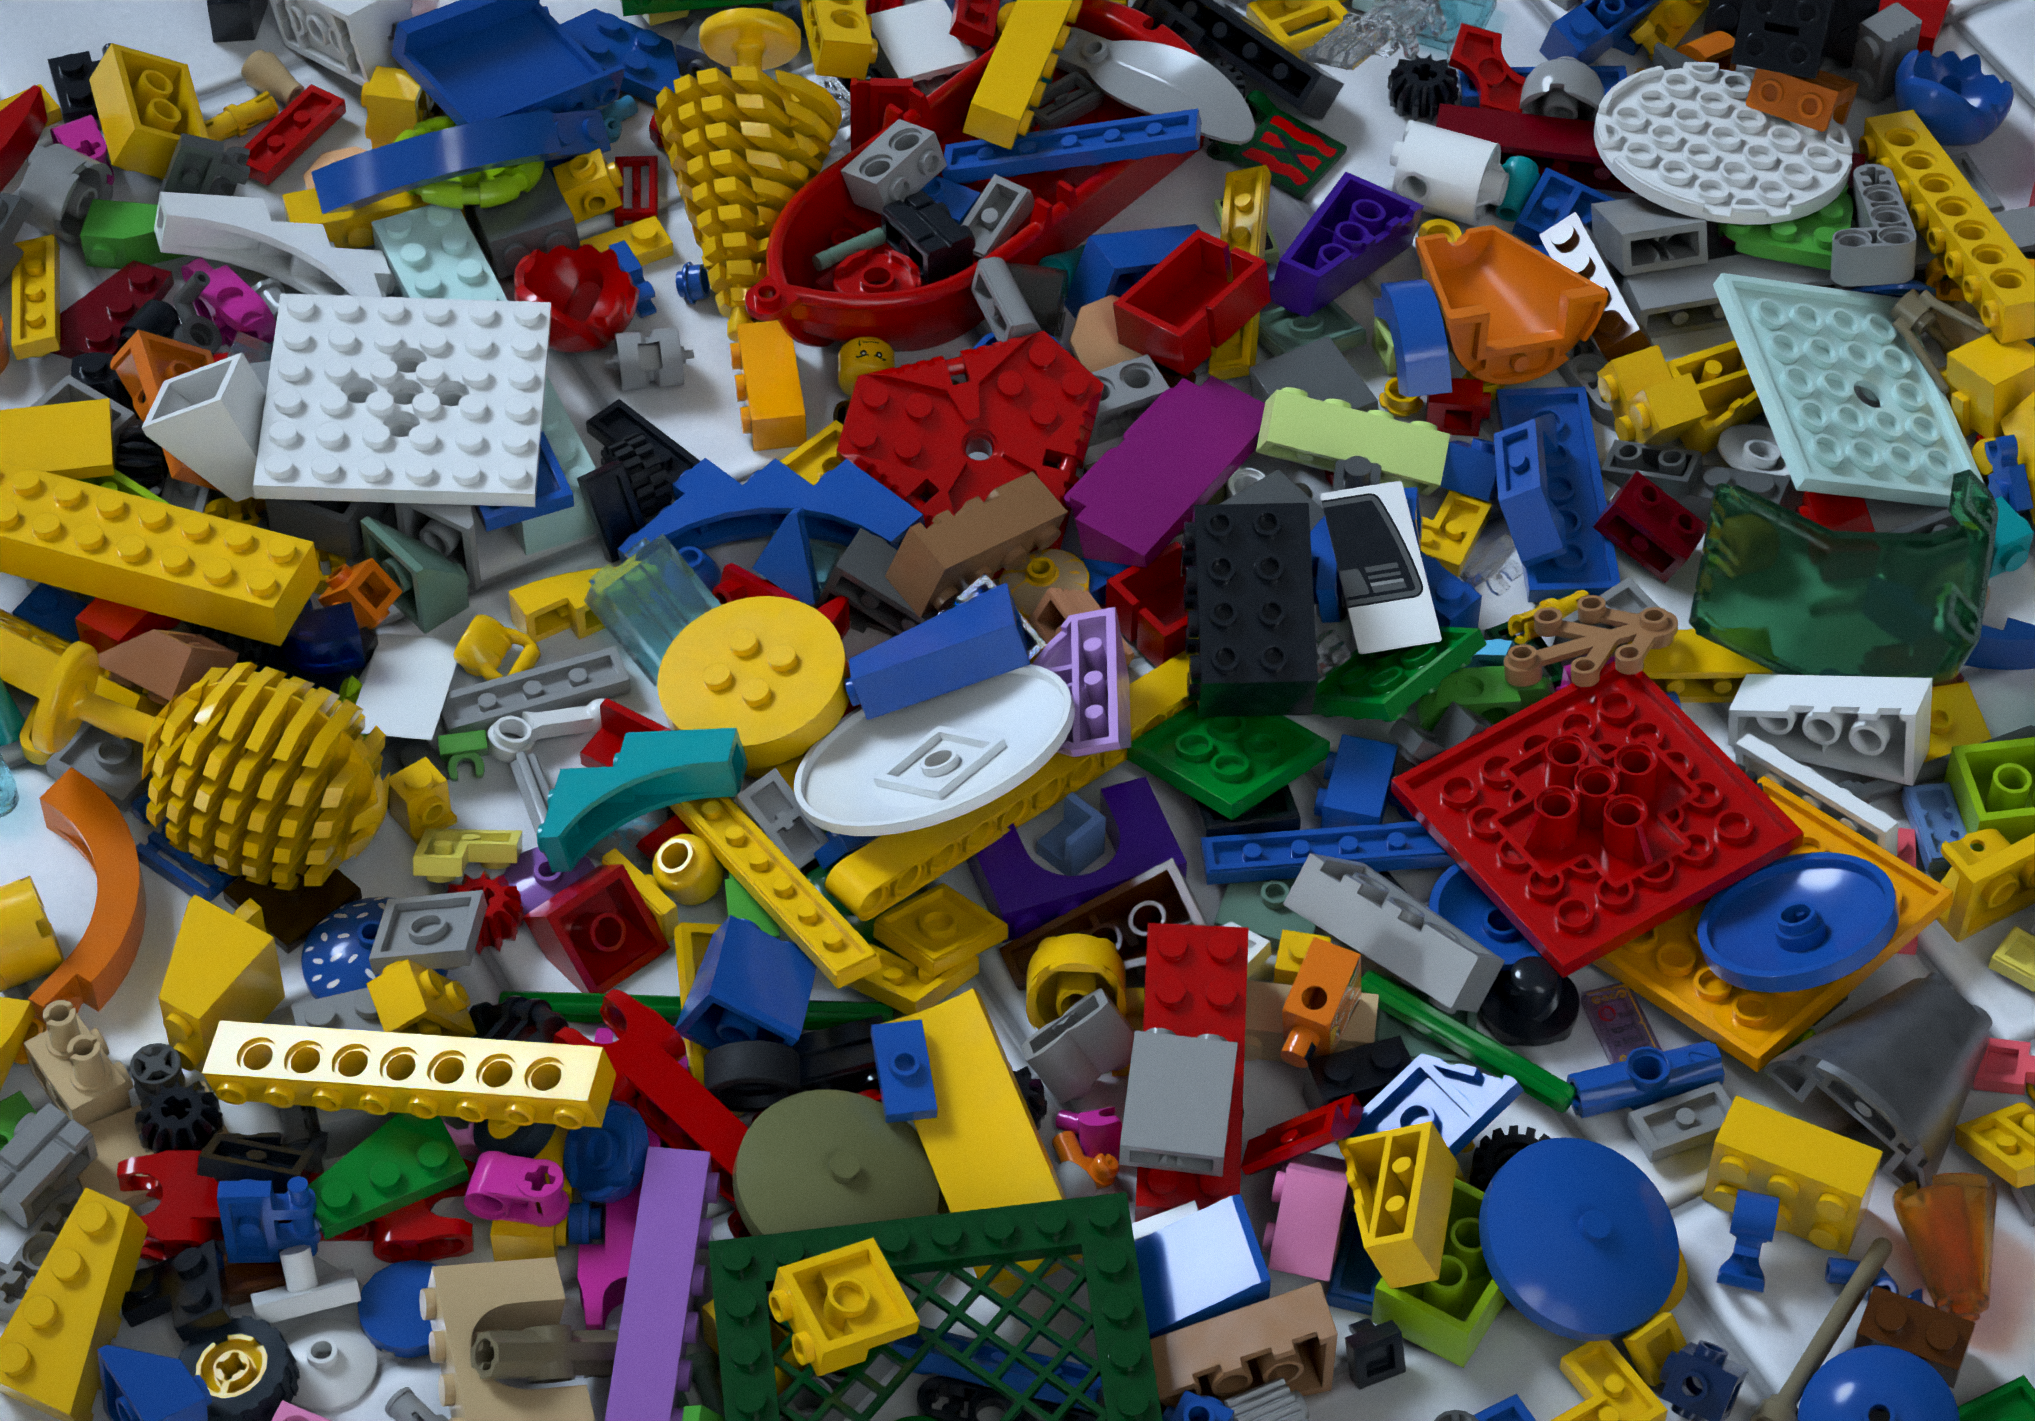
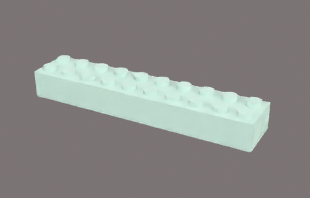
[371,204,596,556]

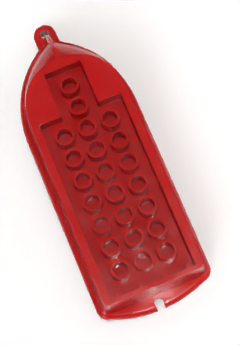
[745,0,1205,352]

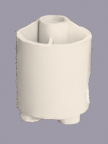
[1386,120,1509,226]

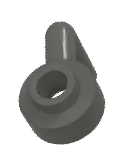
[173,271,222,355]

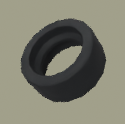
[704,1040,801,1112]

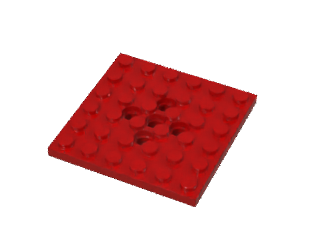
[1391,661,1804,978]

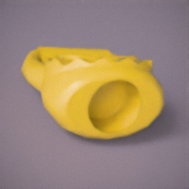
[453,614,541,681]

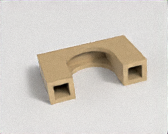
[419,1257,596,1421]

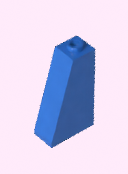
[844,583,1030,720]

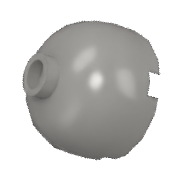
[1519,56,1605,122]

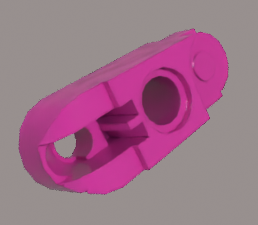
[181,257,276,351]

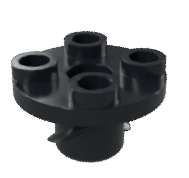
[1480,956,1580,1047]

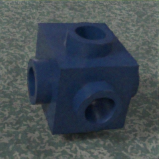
[1659,1340,1749,1421]

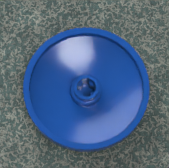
[1697,852,1900,993]
[1479,1137,1679,1341]

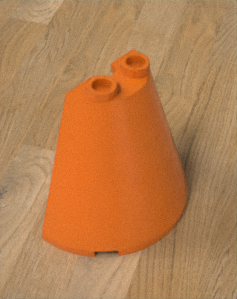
[1416,225,1608,385]

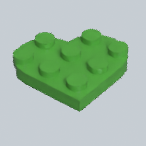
[1717,183,1853,270]

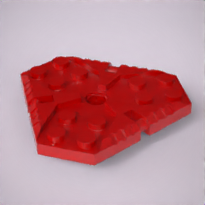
[836,331,1104,580]

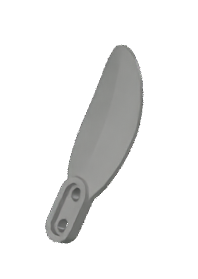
[1054,27,1255,144]

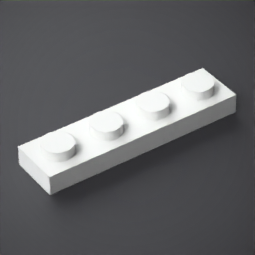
[1736,733,1898,857]

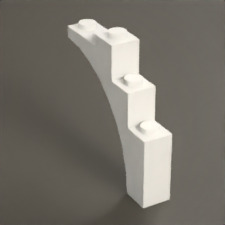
[154,192,395,297]

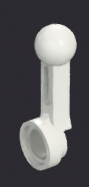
[487,698,606,763]

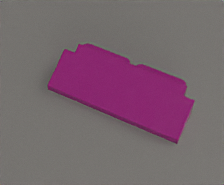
[1064,375,1265,568]

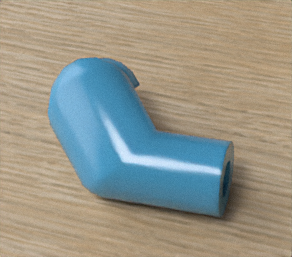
[600,95,638,143]

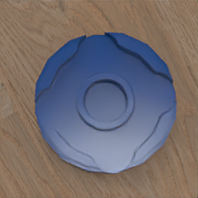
[563,1100,649,1203]
[357,1260,437,1358]

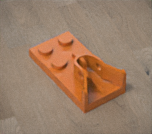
[110,330,221,492]

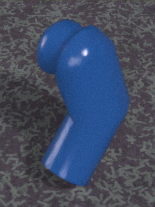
[1825,1257,1899,1302]

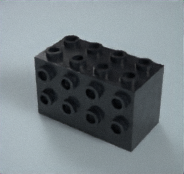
[1181,503,1318,717]

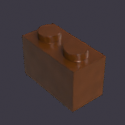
[1854,1286,1976,1388]

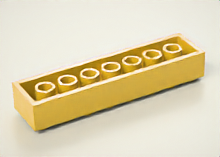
[0,460,320,646]

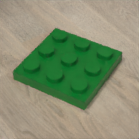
[1311,626,1487,722]
[1127,701,1330,820]

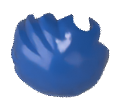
[1894,49,2014,146]

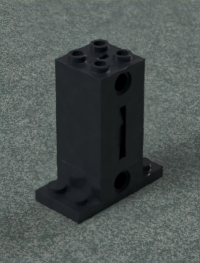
[1703,0,1881,79]

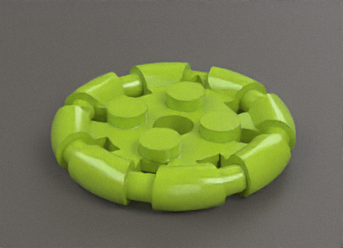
[393,115,545,209]

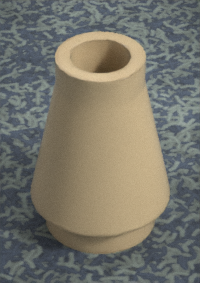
[241,49,305,106]

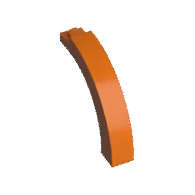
[28,767,146,1024]

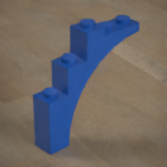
[618,458,926,572]

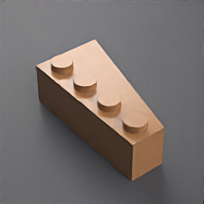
[885,471,1068,618]
[1150,1281,1338,1416]

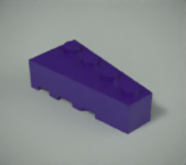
[1270,172,1424,318]

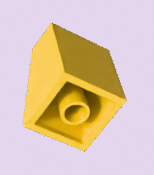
[158,895,286,1073]

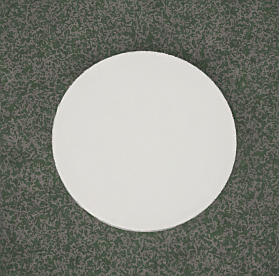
[1594,62,1853,225]

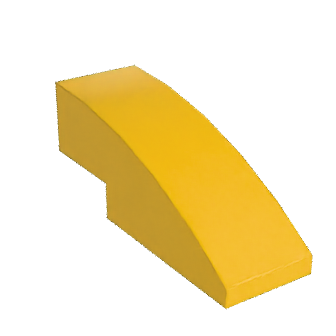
[508,566,661,643]

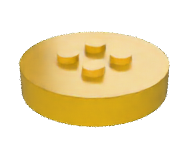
[657,596,851,770]

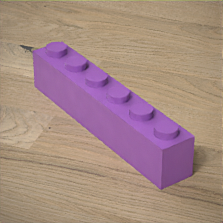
[605,1146,720,1421]

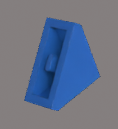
[752,507,821,605]

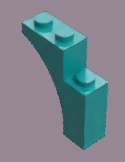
[537,728,748,872]

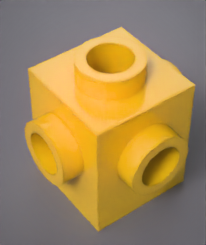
[552,148,624,224]

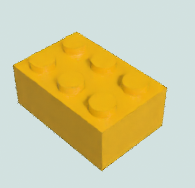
[89,43,209,180]
[1702,1095,1883,1255]

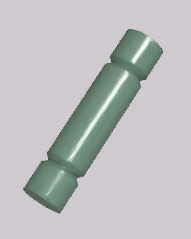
[812,227,886,272]

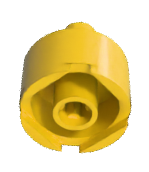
[0,876,65,992]
[1026,933,1126,1030]

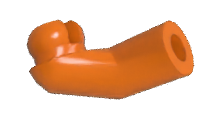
[1052,1131,1120,1189]

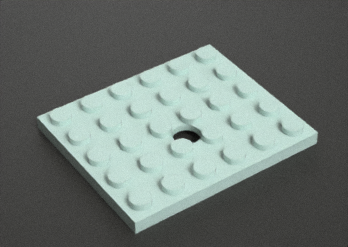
[1713,273,1989,508]

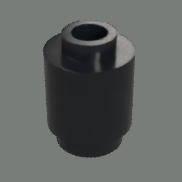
[117,299,181,349]

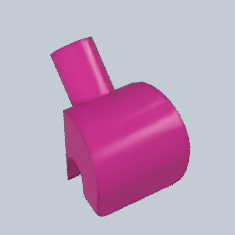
[1055,1106,1122,1161]

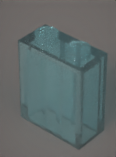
[584,534,721,687]

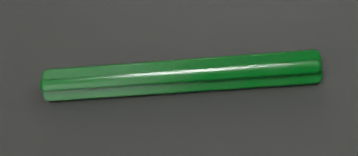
[1361,970,1576,1113]

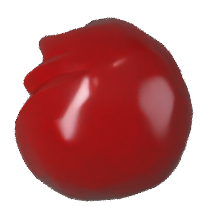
[514,244,640,353]

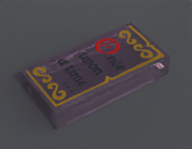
[1580,982,1663,1064]

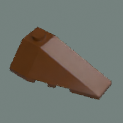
[998,858,1208,991]

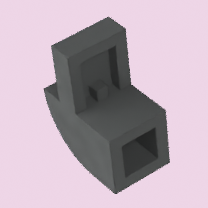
[1389,701,1493,767]

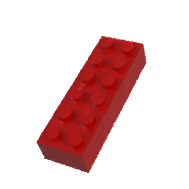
[1135,923,1249,1222]

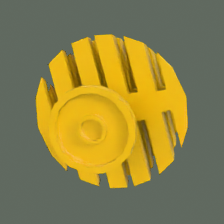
[653,8,842,342]

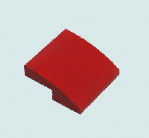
[1241,1094,1364,1175]

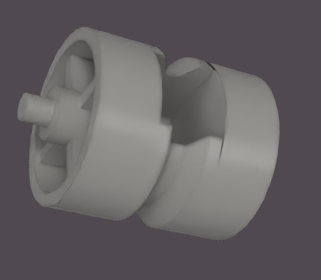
[605,327,694,391]

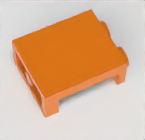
[1746,68,1859,132]

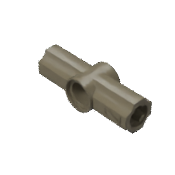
[470,1324,618,1384]

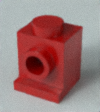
[1426,378,1491,437]

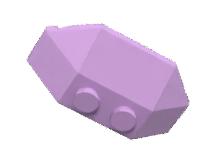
[1033,607,1131,757]

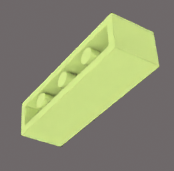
[1256,387,1450,496]

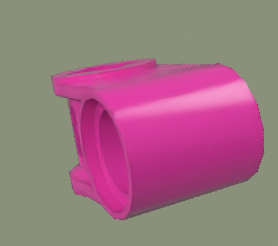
[50,115,115,185]
[464,1151,570,1227]

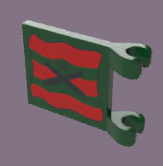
[1206,90,1348,201]

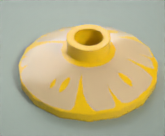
[999,549,1090,619]

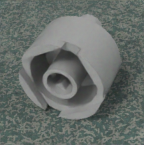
[13,144,113,244]

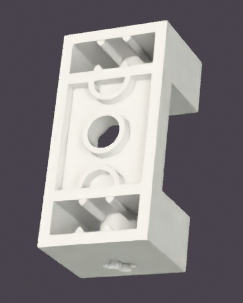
[270,0,413,86]

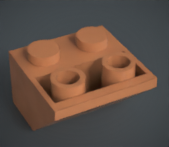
[98,629,239,706]

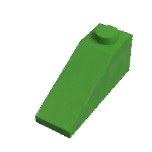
[80,199,190,269]

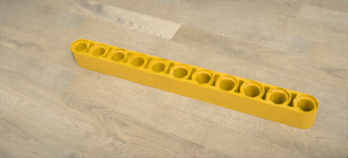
[825,650,1195,921]

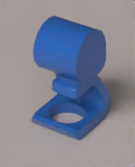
[1716,1189,1780,1293]

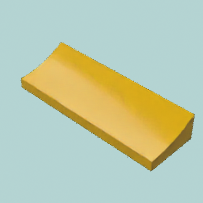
[0,608,165,740]
[881,988,1082,1298]

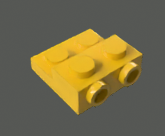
[769,1238,920,1377]

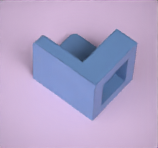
[1036,792,1106,876]

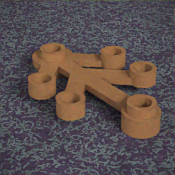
[1504,595,1678,687]

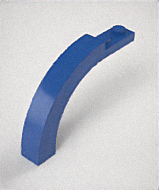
[311,109,611,214]

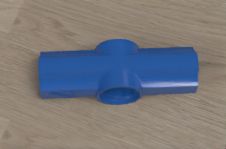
[1567,1041,1725,1119]

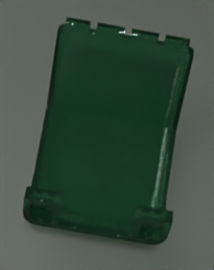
[1689,469,1998,684]

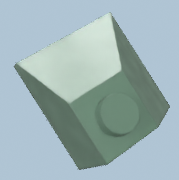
[360,516,470,634]

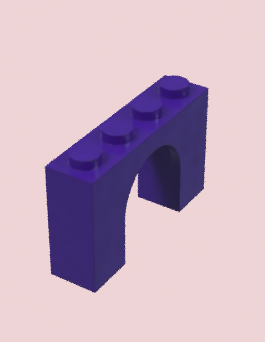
[966,776,1187,943]

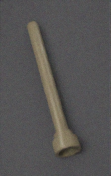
[1750,1237,1892,1421]

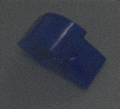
[281,598,365,674]

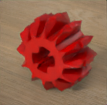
[446,870,524,956]

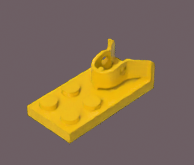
[1936,829,2035,943]

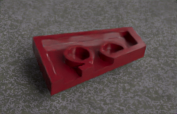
[50,260,174,359]

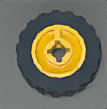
[178,1315,300,1421]

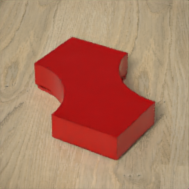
[1449,23,1526,113]

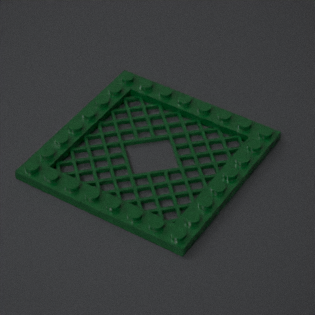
[708,1192,1163,1421]

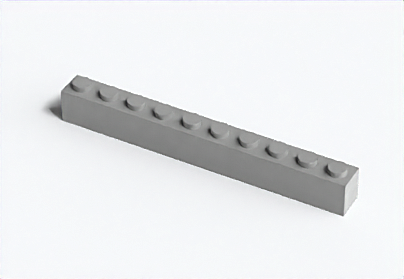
[1622,206,2035,339]

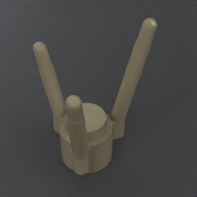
[1889,289,1991,394]

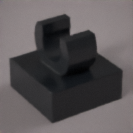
[1345,1318,1406,1390]

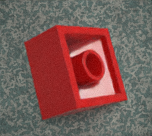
[523,864,671,994]

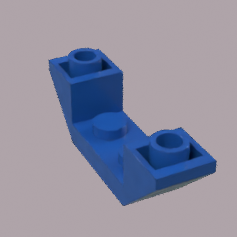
[1494,412,1567,568]

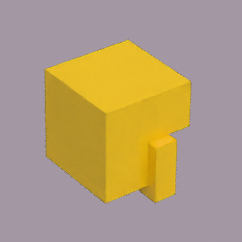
[1947,332,2035,438]

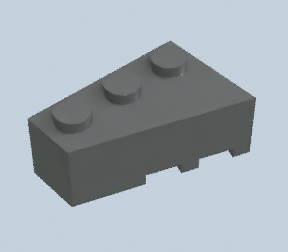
[815,528,974,638]

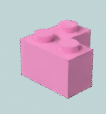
[1262,1152,1353,1282]

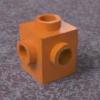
[317,558,403,630]

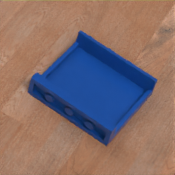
[391,0,625,126]

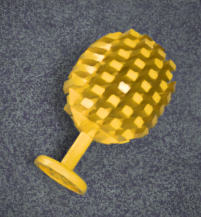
[32,641,390,891]

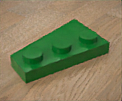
[308,1113,469,1240]

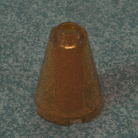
[1892,1172,1997,1322]

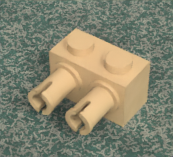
[24,1000,134,1126]

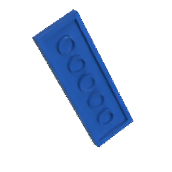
[1495,386,1621,603]

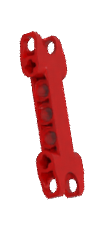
[552,989,752,1238]
[117,1150,476,1263]

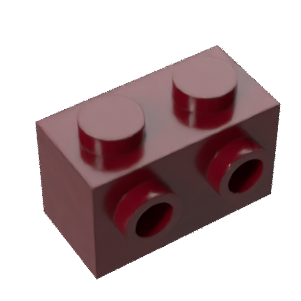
[1593,471,1709,583]

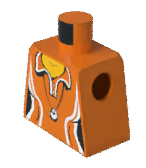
[1280,937,1361,1068]

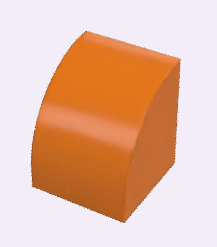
[1676,31,1737,71]

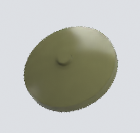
[732,1090,939,1236]

